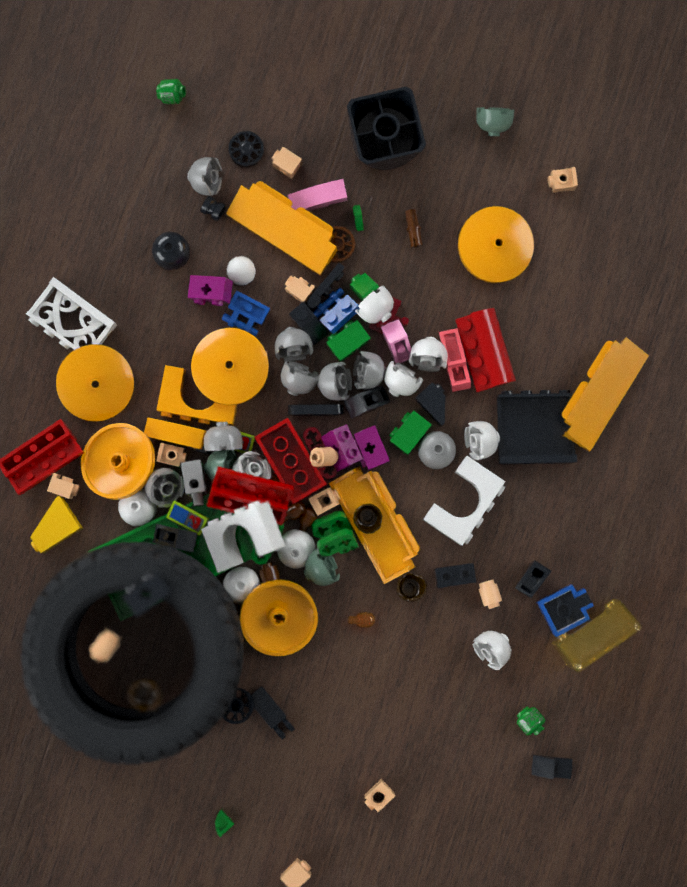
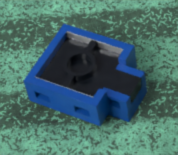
[536,584,594,637]

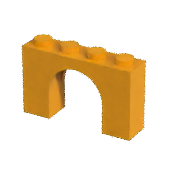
[157,365,237,426]

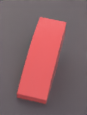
[439,328,471,392]

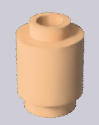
[310,447,338,467]
[478,579,502,609]
[90,630,120,662]

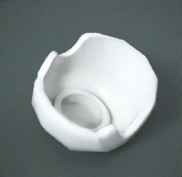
[227,256,256,286]

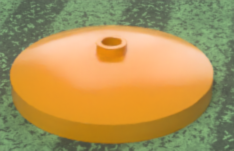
[458,206,534,283]
[191,328,269,405]
[56,344,134,421]
[81,423,155,500]
[240,580,318,656]

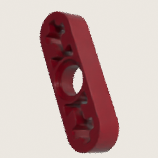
[303,427,337,479]

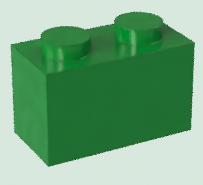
[326,320,371,362]
[389,410,432,455]

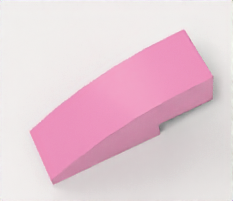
[288,179,347,211]

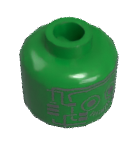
[156,79,186,104]
[517,706,545,736]

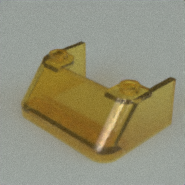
[552,599,642,672]

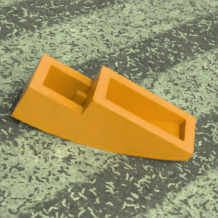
[144,418,206,449]

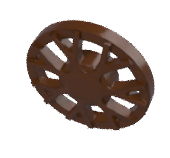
[330,226,356,262]

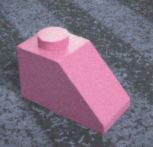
[381,319,411,363]

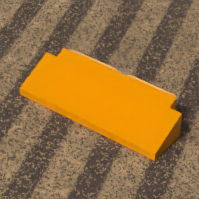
[226,181,337,276]
[562,337,649,452]
[329,466,420,584]

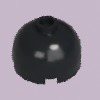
[152,232,190,270]

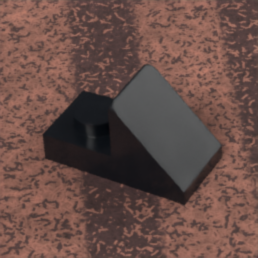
[515,560,551,598]
[531,755,573,779]

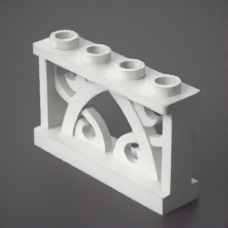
[26,277,117,350]

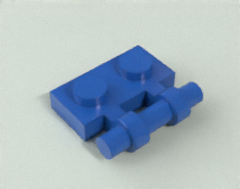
[313,288,360,334]
[222,291,271,337]

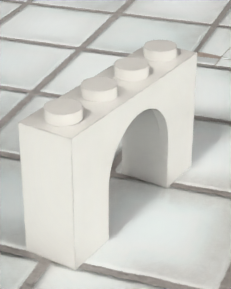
[423,456,505,546]
[201,501,285,573]

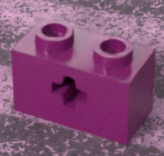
[188,275,233,306]
[321,424,363,472]
[353,425,390,470]

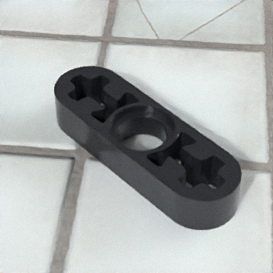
[288,404,344,416]

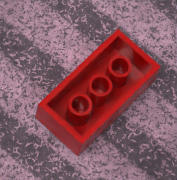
[255,418,327,504]

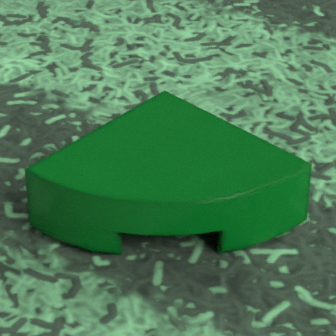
[353,205,364,231]
[215,809,235,837]

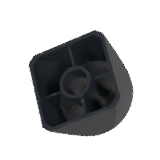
[347,86,426,170]

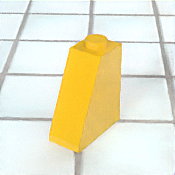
[30,496,83,553]

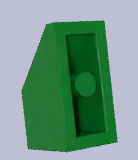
[350,273,379,302]

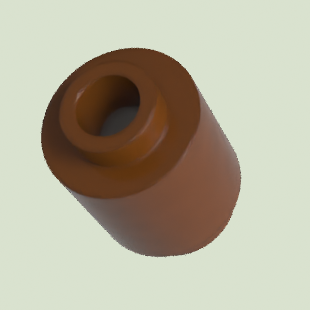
[258,562,281,583]

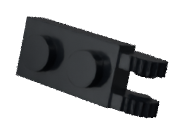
[306,263,345,309]
[247,686,295,740]

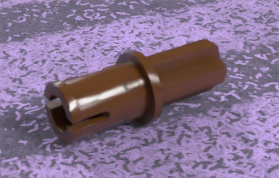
[405,209,423,248]

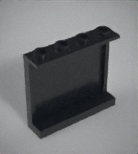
[497,390,577,465]

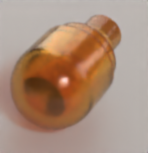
[348,612,375,628]

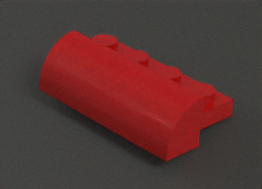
[455,308,516,392]
[0,419,84,496]
[207,466,293,526]

